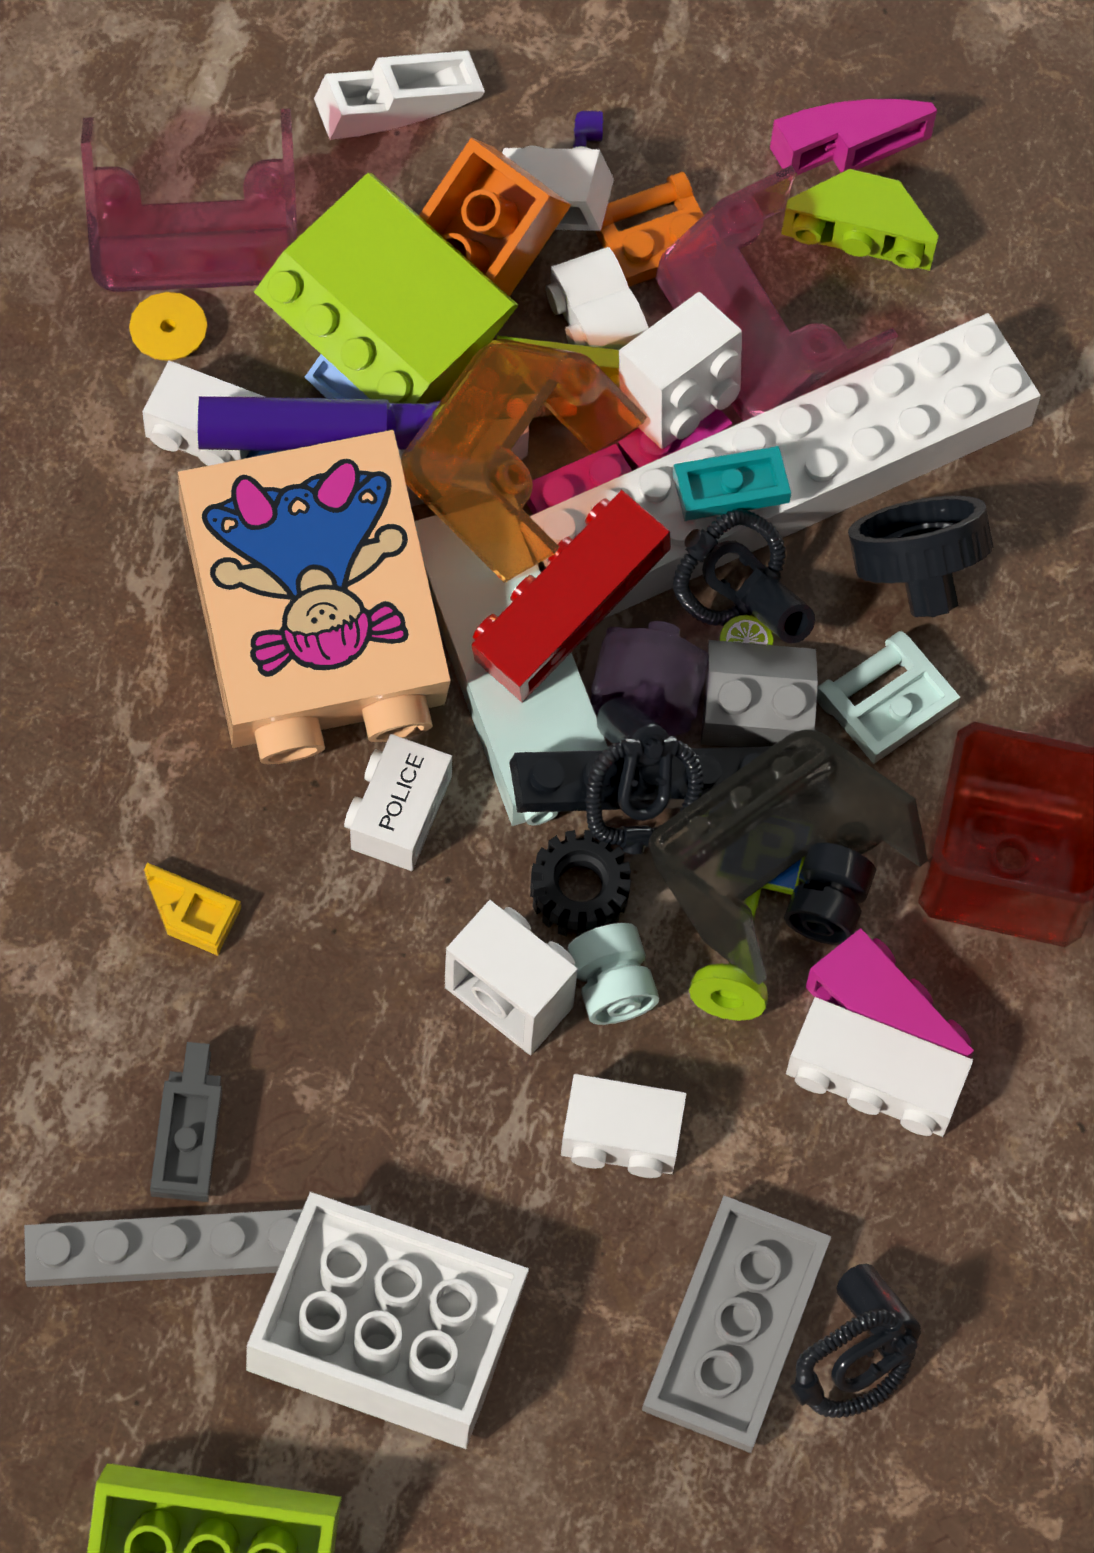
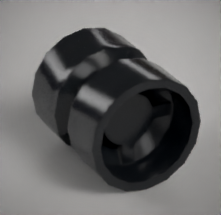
[784,843,876,945]

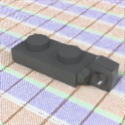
[150,1042,222,1202]

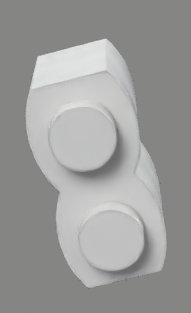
[546,247,648,350]

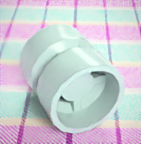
[568,923,659,1025]

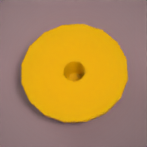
[129,292,207,361]

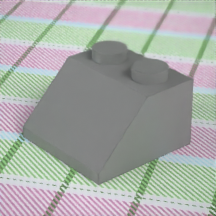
[701,640,818,747]

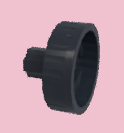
[848,496,994,618]

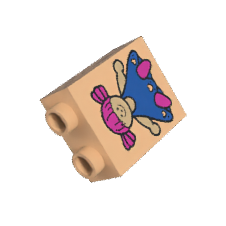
[178,430,451,764]

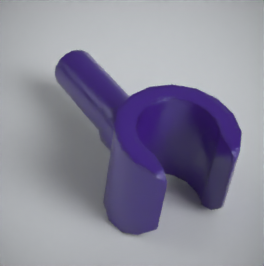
[573,111,603,147]

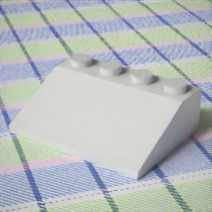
[247,1192,529,1449]

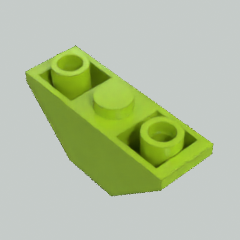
[781,169,939,271]

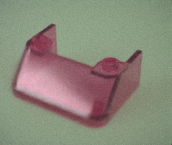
[81,108,298,292]
[656,165,898,421]

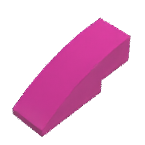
[770,99,937,179]

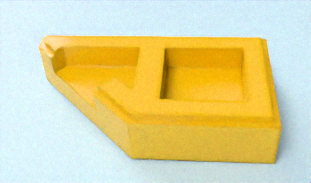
[144,862,241,956]

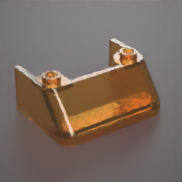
[401,339,647,583]

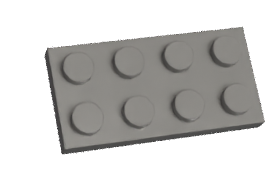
[642,1196,832,1453]

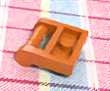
[595,172,719,287]

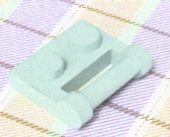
[817,631,960,764]

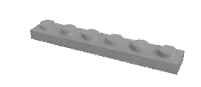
[24,1205,371,1287]

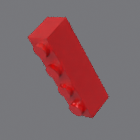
[471,490,671,703]

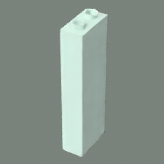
[414,493,608,826]

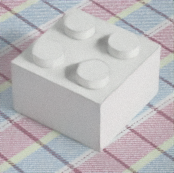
[619,291,742,449]
[445,900,578,1056]

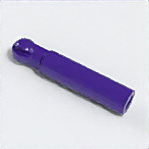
[198,396,466,454]

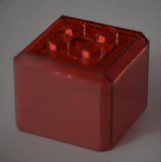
[918,721,1094,947]

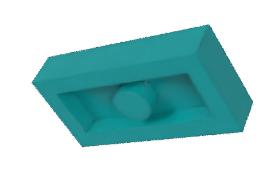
[673,446,791,521]

